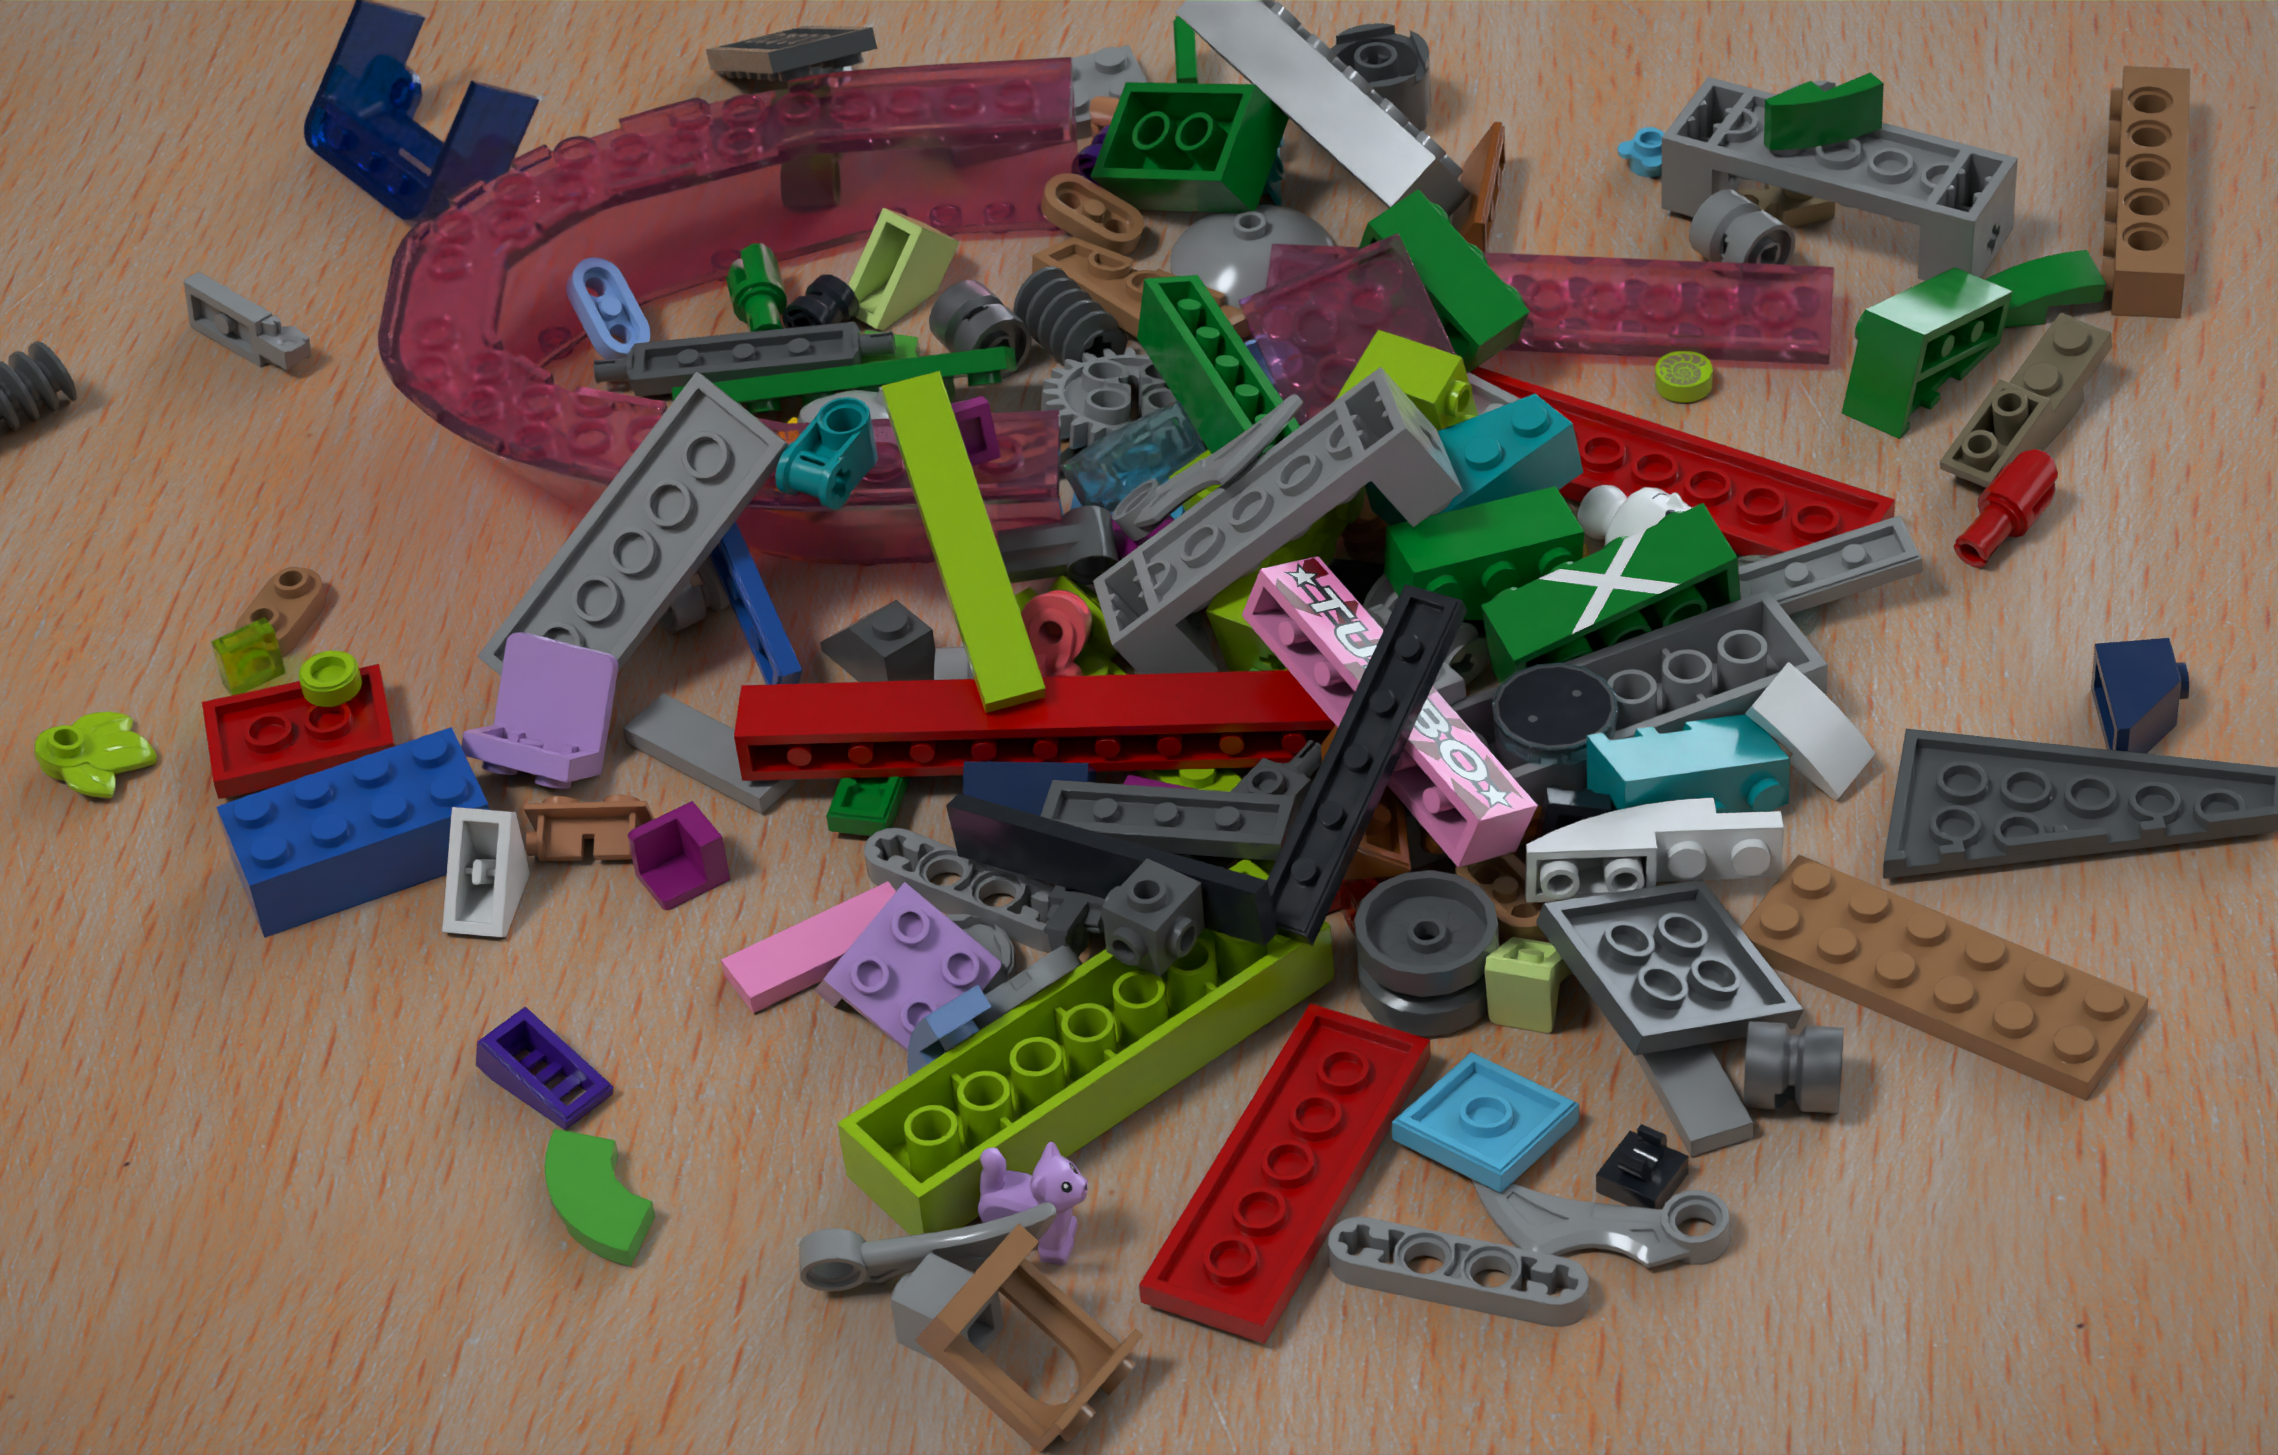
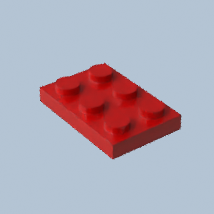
[202,664,395,799]

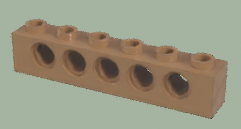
[2102,66,2190,319]

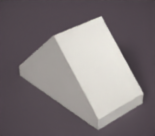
[442,807,530,937]

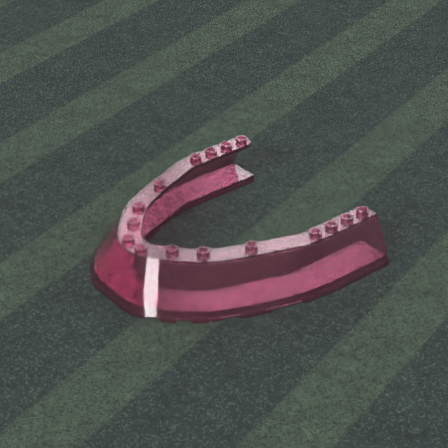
[378,57,1080,566]

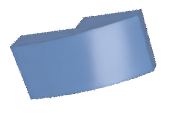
[907,985,992,1076]

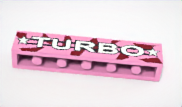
[1242,556,1538,867]

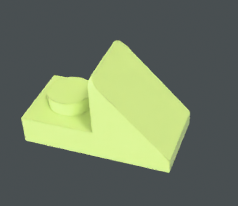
[1485,937,1572,1033]

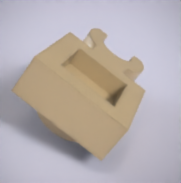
[1737,183,1835,227]

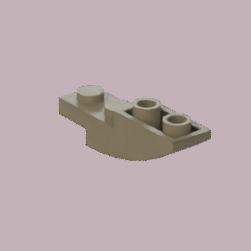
[1939,313,2112,488]

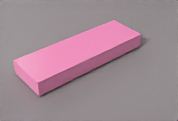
[721,881,896,1013]

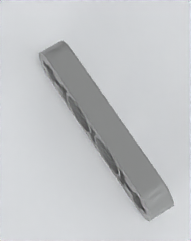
[864,828,1054,952]
[1328,1217,1589,1327]

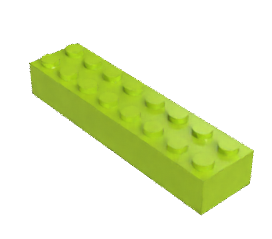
[837,859,1334,1235]

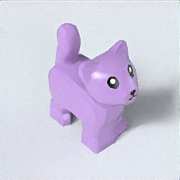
[978,1142,1088,1265]

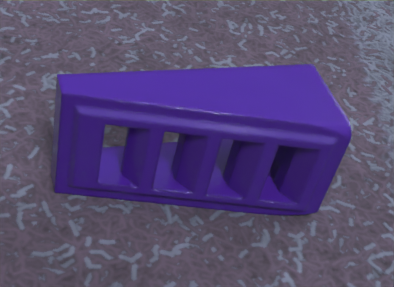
[476,1007,614,1130]

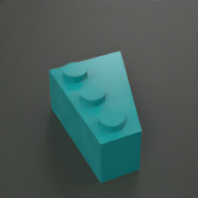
[1365,394,1583,526]
[1587,714,1790,814]

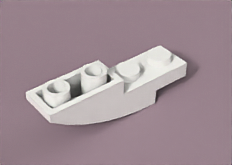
[1525,798,1784,903]

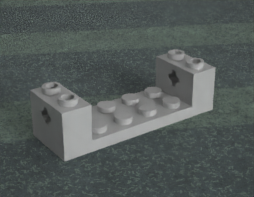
[1661,77,2018,281]
[1093,367,1463,674]

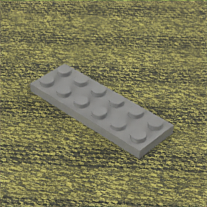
[477,372,789,676]

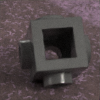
[1101,858,1205,977]

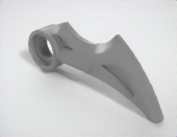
[1111,394,1303,541]
[1471,1179,1730,1268]
[799,1202,1057,1292]

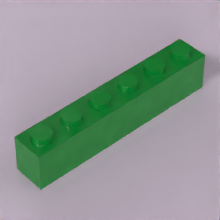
[1137,275,1300,464]

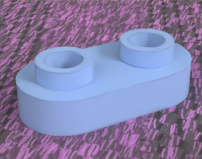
[566,257,650,360]

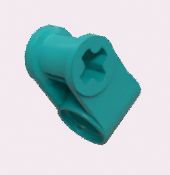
[775,397,878,510]

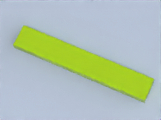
[881,371,1046,713]

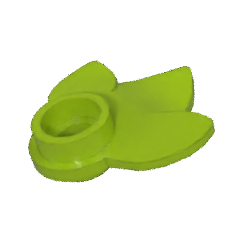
[34,711,157,798]

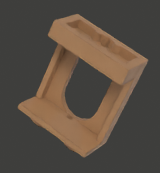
[915,1223,1143,1453]

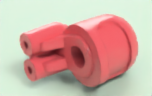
[1021,590,1093,677]

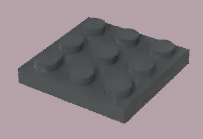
[1536,879,1804,1056]

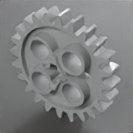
[1041,348,1205,463]

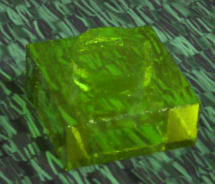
[211,617,286,695]

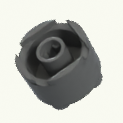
[1331,23,1431,132]

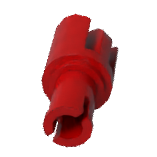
[1954,449,2058,568]

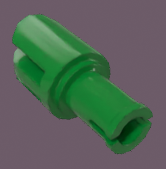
[726,243,787,332]

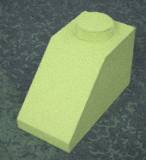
[848,208,959,331]

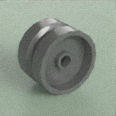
[1354,870,1499,1037]

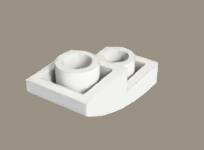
[1745,662,1875,801]

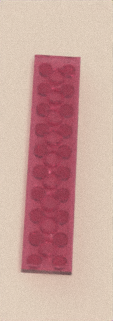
[1260,244,1834,365]

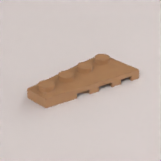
[1032,237,1266,339]

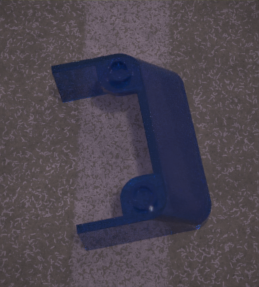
[304,0,540,224]

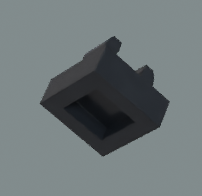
[1535,785,1612,840]
[1596,1124,1689,1210]

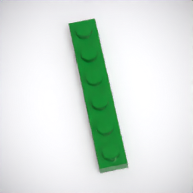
[672,346,1017,414]

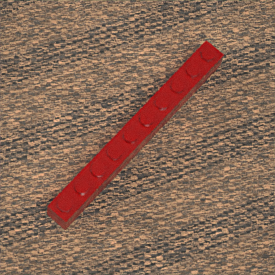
[734,670,1335,781]

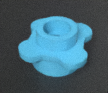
[1618,127,1665,177]

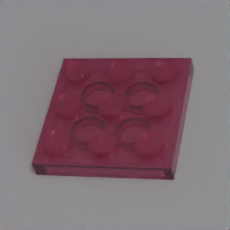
[1239,233,1456,426]

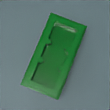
[826,776,911,836]

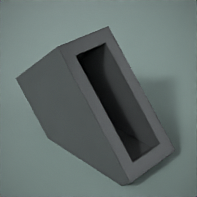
[820,600,936,682]

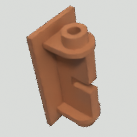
[523,794,655,862]

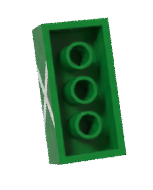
[1481,503,1741,685]

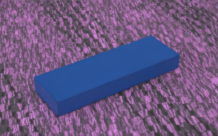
[709,521,802,685]

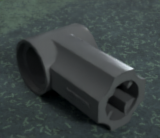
[997,506,1119,585]

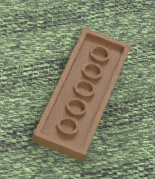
[1740,854,2149,1101]

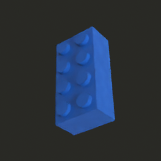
[217,727,490,938]

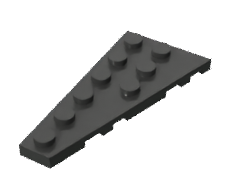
[1883,728,2278,879]

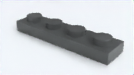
[1041,780,1299,861]

